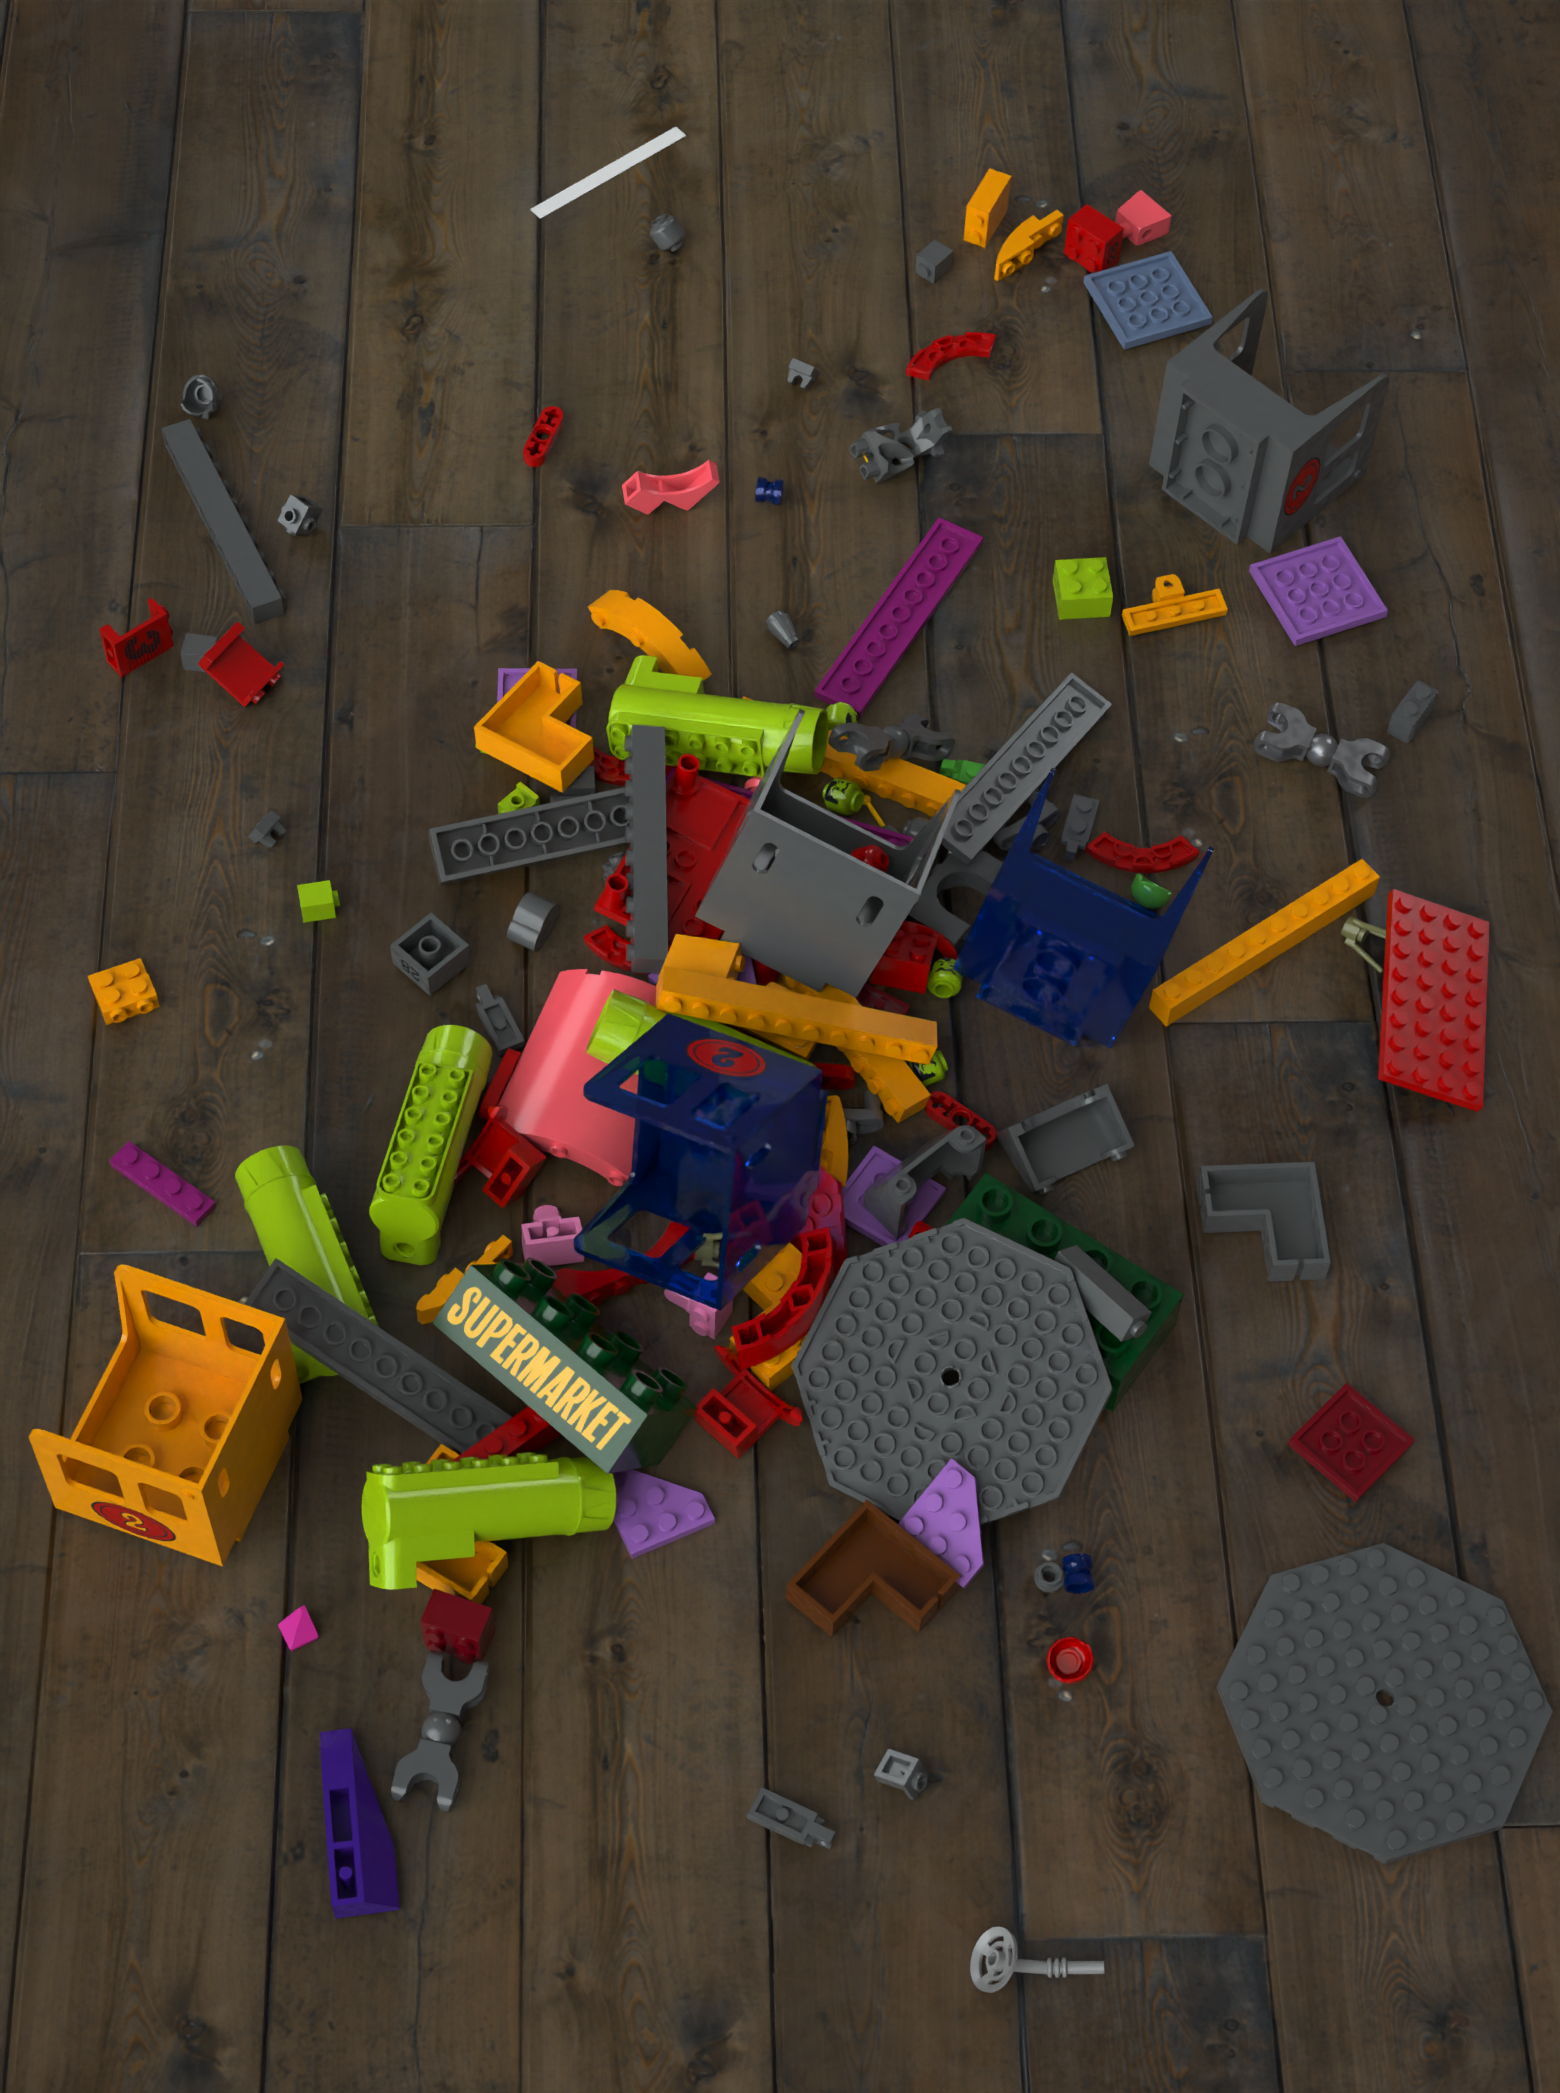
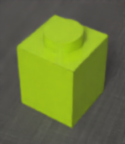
[297,880,340,923]

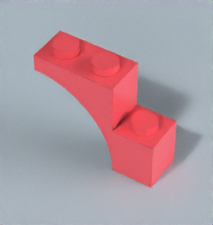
[622,460,720,515]

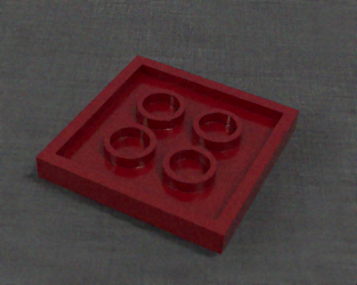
[1287,1383,1415,1503]

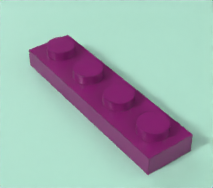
[109,1141,216,1227]

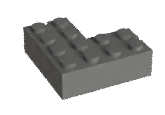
[1196,1162,1331,1282]

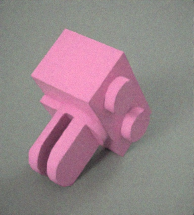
[521,1205,584,1266]
[664,1272,733,1339]

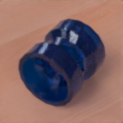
[755,477,784,505]
[1062,1553,1095,1594]

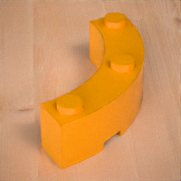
[588,590,712,681]

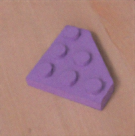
[898,1458,984,1588]
[613,1469,715,1559]

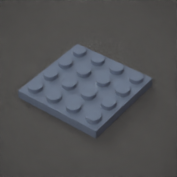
[1083,251,1213,350]

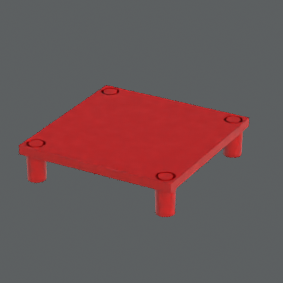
[594,754,779,987]

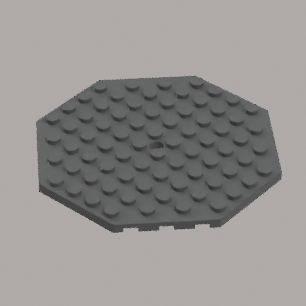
[791,1218,1113,1525]
[1216,1543,1552,1864]

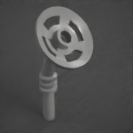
[970,1926,1104,1993]

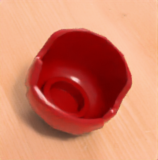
[1046,1637,1094,1685]

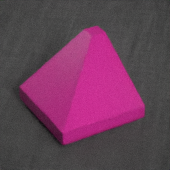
[278,1605,319,1652]

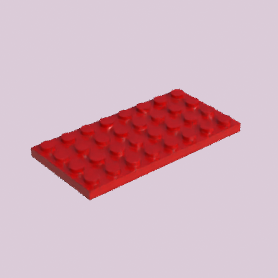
[1378,889,1489,1112]

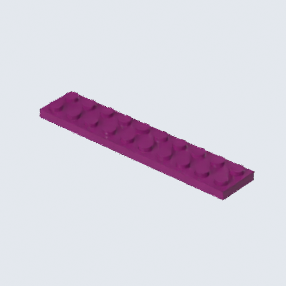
[814,517,984,719]

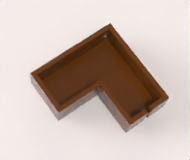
[786,1500,961,1637]

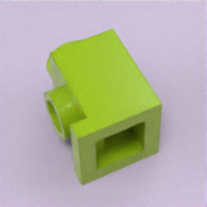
[498,782,540,814]

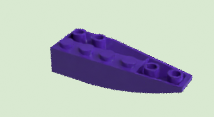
[320,1728,400,1919]

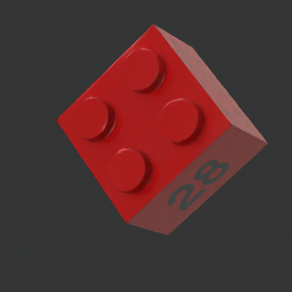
[1064,204,1124,273]

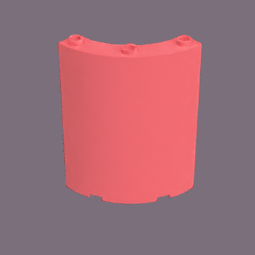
[498,969,675,1187]

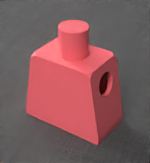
[1115,190,1172,246]

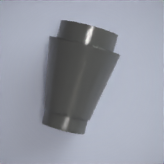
[766,610,801,650]

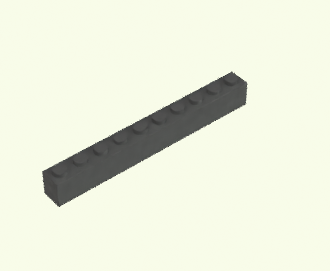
[162,419,286,624]
[624,725,668,974]

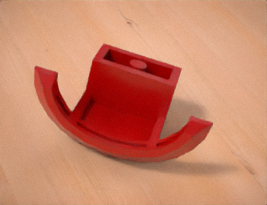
[870,921,960,994]
[454,1105,547,1208]
[694,1345,802,1459]

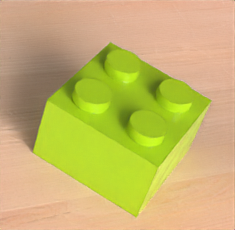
[1053,557,1113,620]

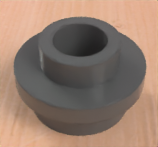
[1034,1562,1065,1593]

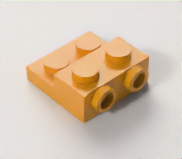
[88,958,160,1025]

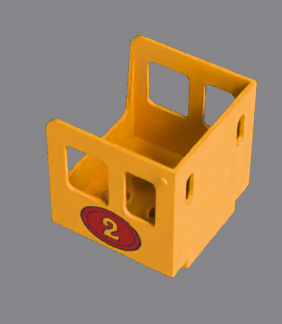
[29,1265,303,1567]

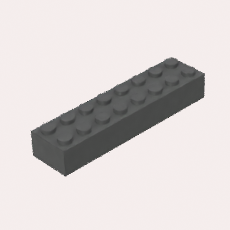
[428,787,630,885]

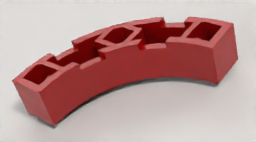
[731,1227,835,1370]

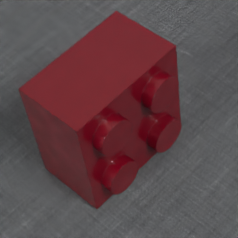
[420,1589,495,1664]

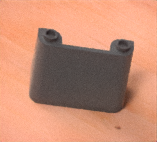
[995,1084,1135,1195]
[864,1125,986,1239]

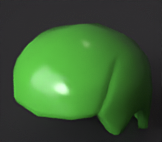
[1131,873,1172,909]

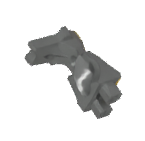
[849,407,952,484]

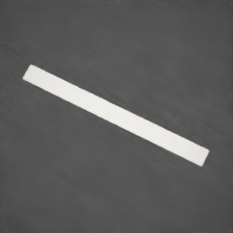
[530,127,686,219]

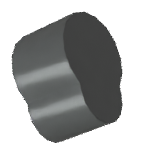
[507,892,560,952]

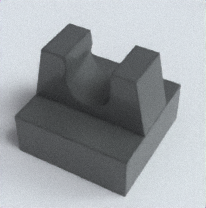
[787,358,819,391]
[247,810,286,848]

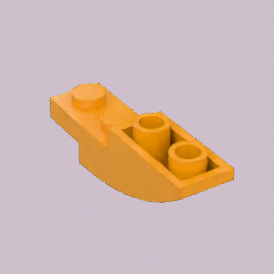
[994,210,1064,281]
[806,1095,848,1187]
[416,1235,513,1324]

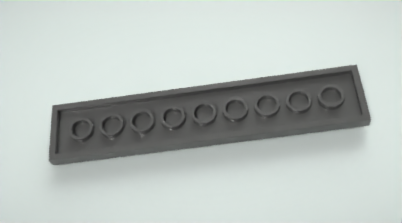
[941,672,1112,865]
[244,1258,512,1455]

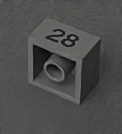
[390,913,471,996]

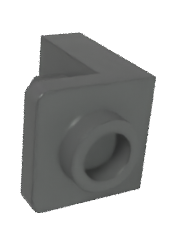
[874,1749,929,1800]

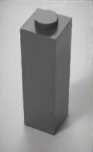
[1054,1245,1152,1342]

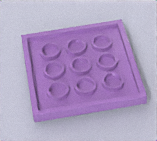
[1249,536,1388,646]

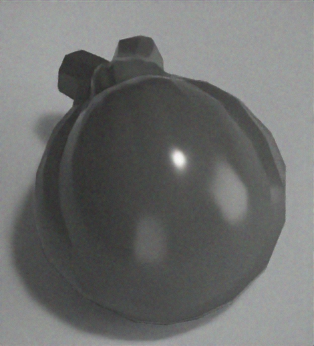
[181,375,222,420]

